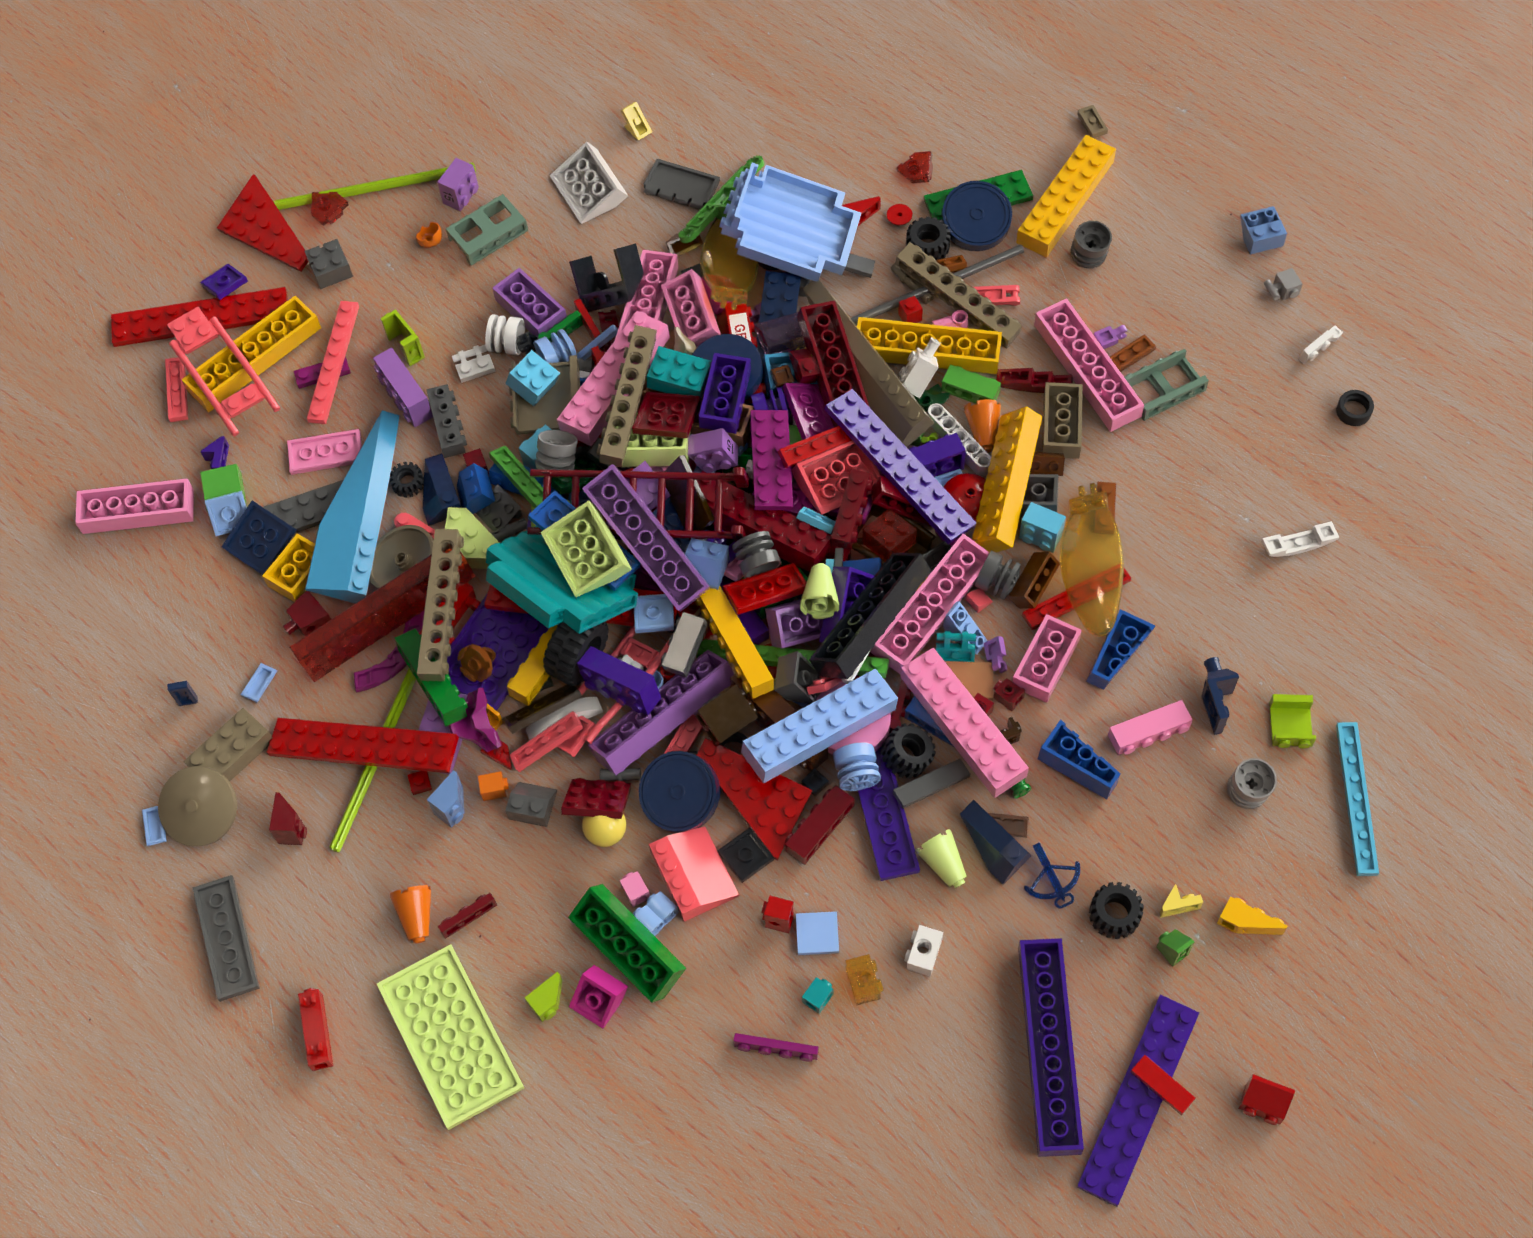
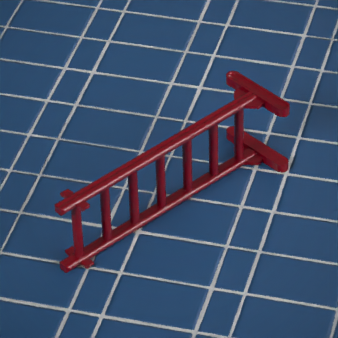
[527,467,749,542]

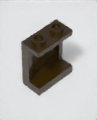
[694,685,758,746]

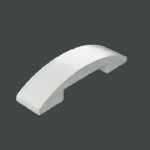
[1262,521,1339,557]
[526,697,603,740]

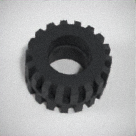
[906,217,950,263]
[881,723,936,779]
[1089,882,1144,939]

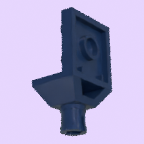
[1201,657,1239,735]

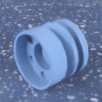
[534,329,578,363]
[833,743,881,791]

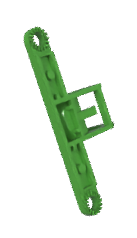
[678,155,765,243]

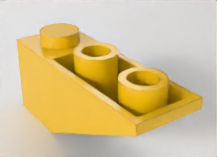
[1217,896,1288,935]

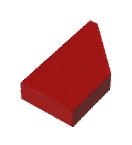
[480,740,512,770]

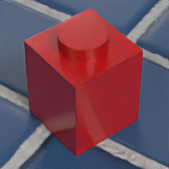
[898,295,923,323]

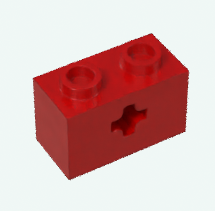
[761,895,795,934]

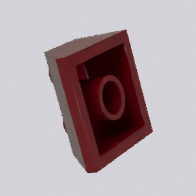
[269,792,307,845]

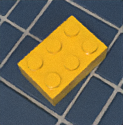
[262,534,315,602]

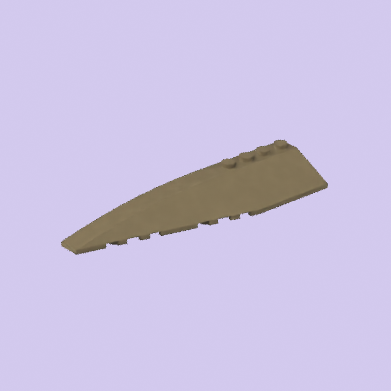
[803,280,934,447]

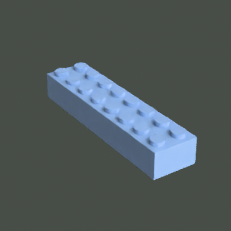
[741,669,898,783]

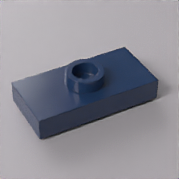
[167,681,198,706]

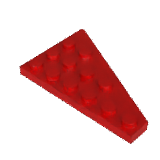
[217,174,308,272]
[696,738,813,861]

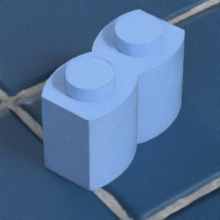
[633,891,679,936]

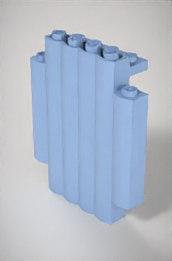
[719,162,861,282]

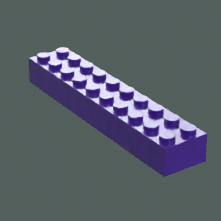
[1018,938,1084,1157]

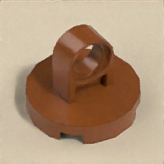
[457,644,496,682]

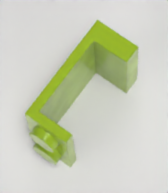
[380,309,425,366]
[1269,694,1316,749]

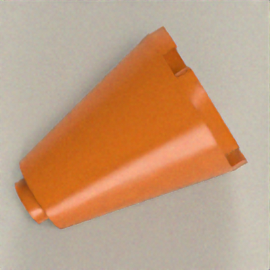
[964,399,1001,453]
[390,885,431,944]

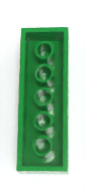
[568,884,687,1003]

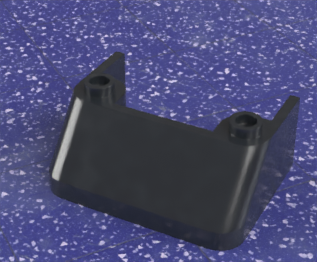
[569,243,644,312]

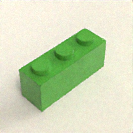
[941,364,1001,404]

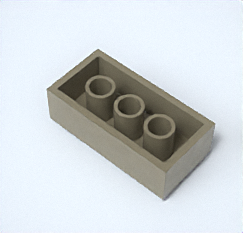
[1042,382,1083,459]
[184,708,273,782]

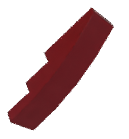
[996,368,1073,393]

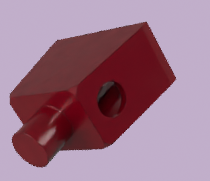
[283,591,332,636]

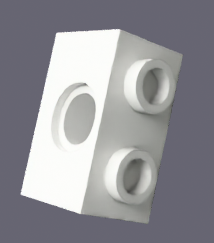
[904,925,943,977]

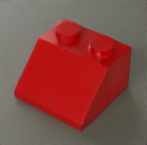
[1238,1074,1295,1125]

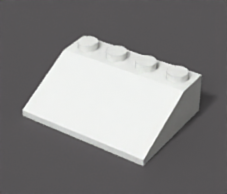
[549,142,628,224]

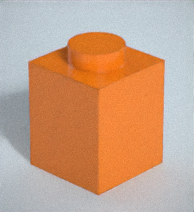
[478,771,509,801]

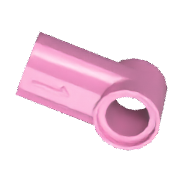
[932,310,968,328]

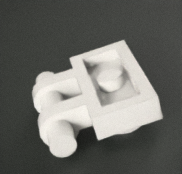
[452,345,496,383]

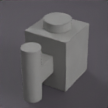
[1264,268,1303,300]

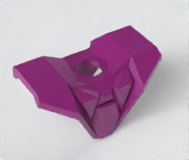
[449,688,502,752]

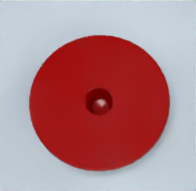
[887,204,913,225]

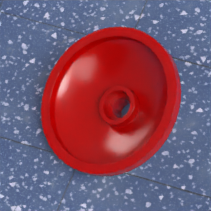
[944,473,986,522]

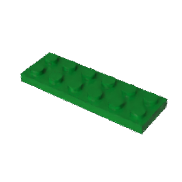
[924,170,1033,221]

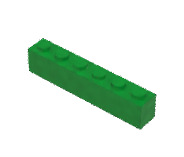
[395,628,468,727]

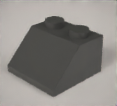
[774,651,819,704]
[505,782,557,827]

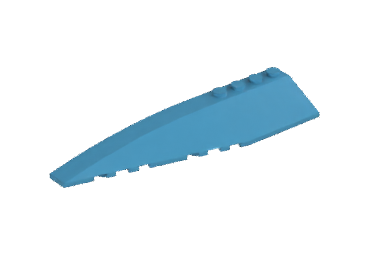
[305,410,400,605]

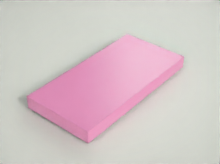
[287,429,362,475]

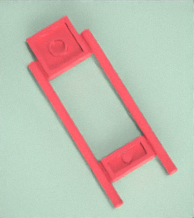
[167,307,280,436]
[556,626,669,757]

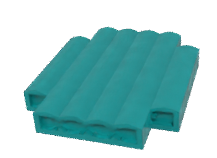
[486,526,638,634]

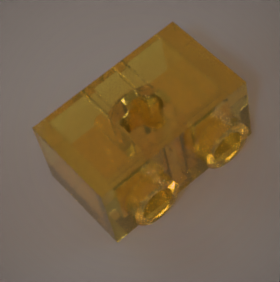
[845,954,884,1005]

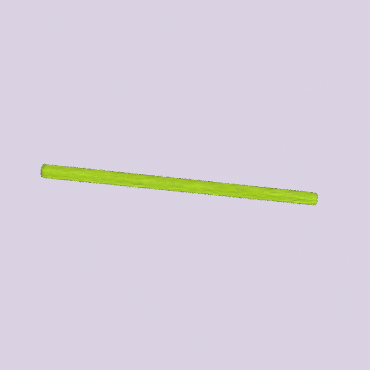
[273,162,476,210]
[329,668,416,852]

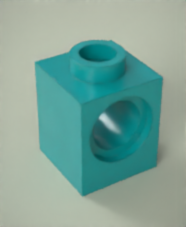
[802,977,834,1014]

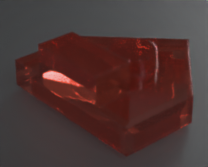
[896,151,933,183]
[311,192,349,226]

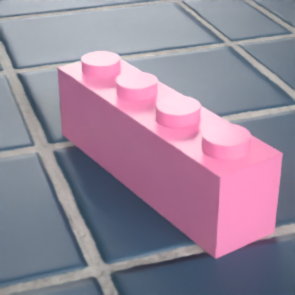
[1108,700,1192,755]

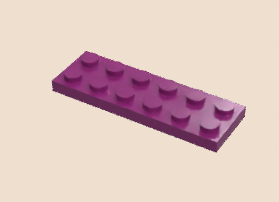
[750,410,793,510]

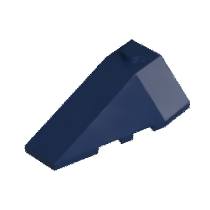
[423,453,461,526]
[960,800,1031,885]

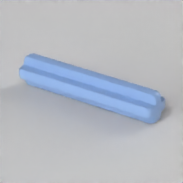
[577,325,618,360]

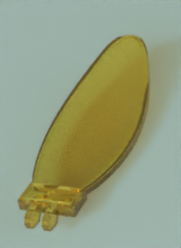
[700,218,759,310]
[1060,483,1124,637]

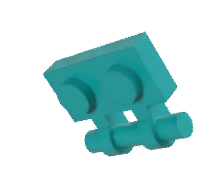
[936,631,976,662]

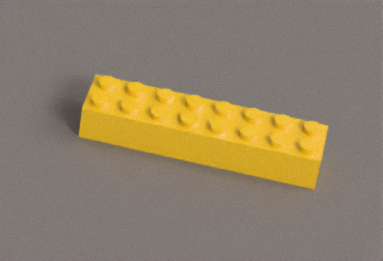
[1016,135,1116,258]
[181,296,321,413]
[857,317,1002,374]
[972,406,1042,553]

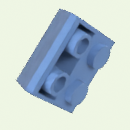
[1240,206,1287,255]

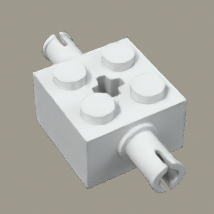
[898,338,941,398]

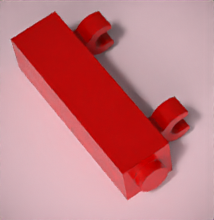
[419,581,481,645]
[298,988,333,1071]

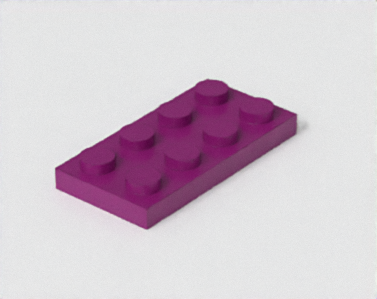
[782,383,834,440]

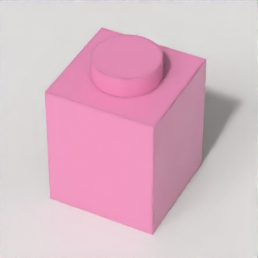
[620,871,650,907]

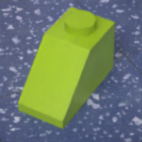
[525,971,563,1022]

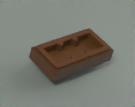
[988,813,1029,838]

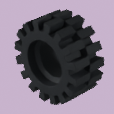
[389,462,424,498]

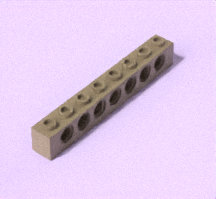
[895,242,1022,349]
[597,325,657,467]
[417,529,464,681]

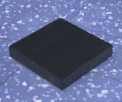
[718,828,774,883]

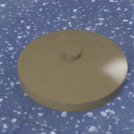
[370,525,434,594]
[158,766,237,846]

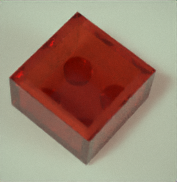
[862,508,917,561]

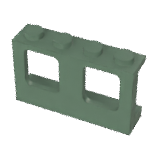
[446,194,529,266]
[1124,349,1209,421]

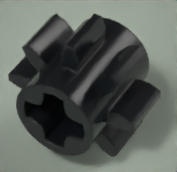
[517,332,538,355]

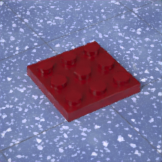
[632,392,701,438]
[561,778,631,819]

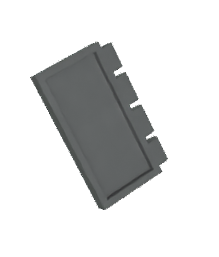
[644,159,720,210]

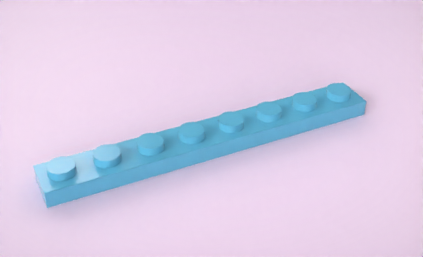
[1336,722,1379,876]

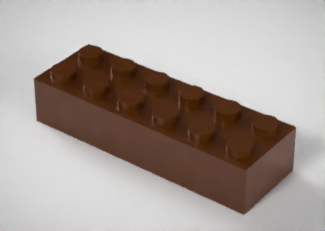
[730,674,828,772]

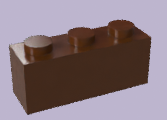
[1008,551,1061,609]

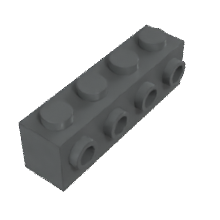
[426,384,467,458]

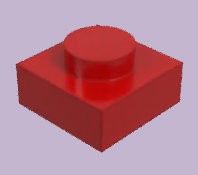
[408,771,432,795]

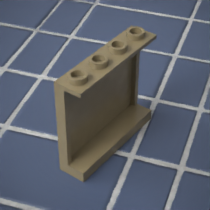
[509,355,580,435]

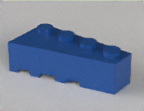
[1086,609,1155,690]
[1038,719,1121,800]

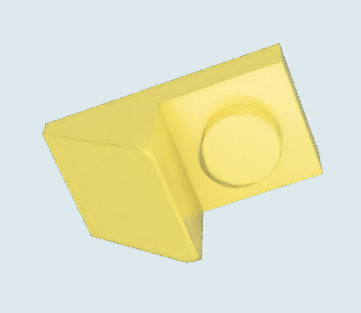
[620,102,652,140]
[1159,884,1203,918]

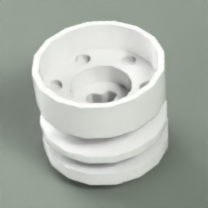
[485,314,525,356]

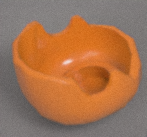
[416,222,442,248]

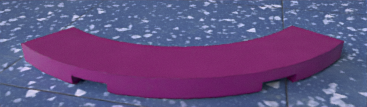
[354,609,425,693]

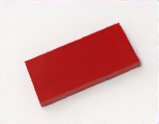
[723,563,807,615]

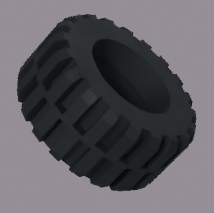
[543,621,609,686]

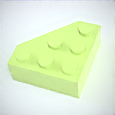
[444,507,499,569]

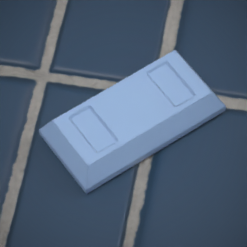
[241,663,277,702]
[142,806,167,846]

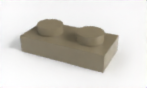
[1077,105,1108,138]

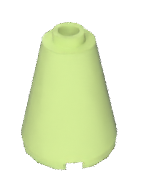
[800,563,839,619]
[915,829,967,888]

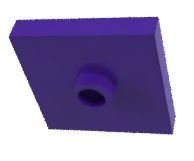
[200,264,248,300]

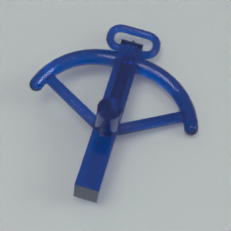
[1024,842,1081,909]

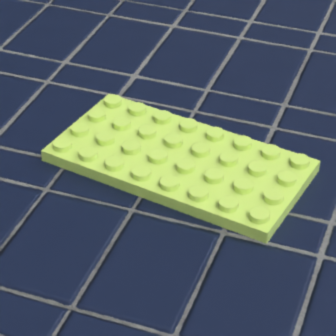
[377,944,524,1130]

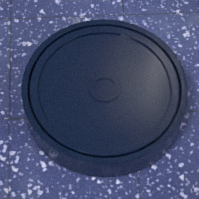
[941,181,1012,251]
[693,334,764,401]
[639,751,720,832]

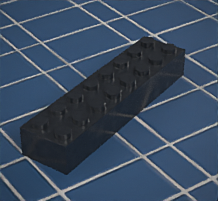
[809,553,931,679]

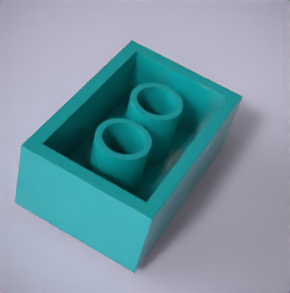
[647,346,712,399]

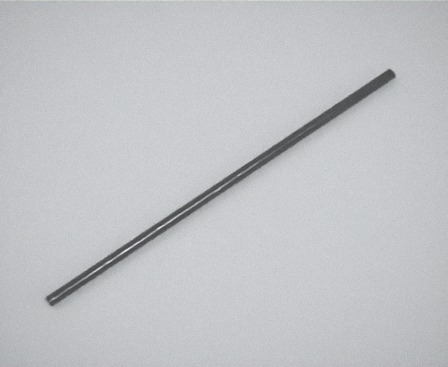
[792,244,1024,351]

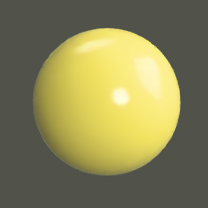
[582,814,626,847]

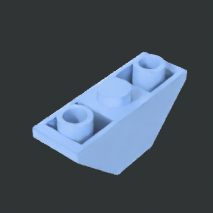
[943,601,988,655]

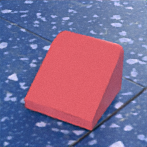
[966,589,993,613]

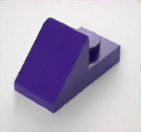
[201,436,229,469]

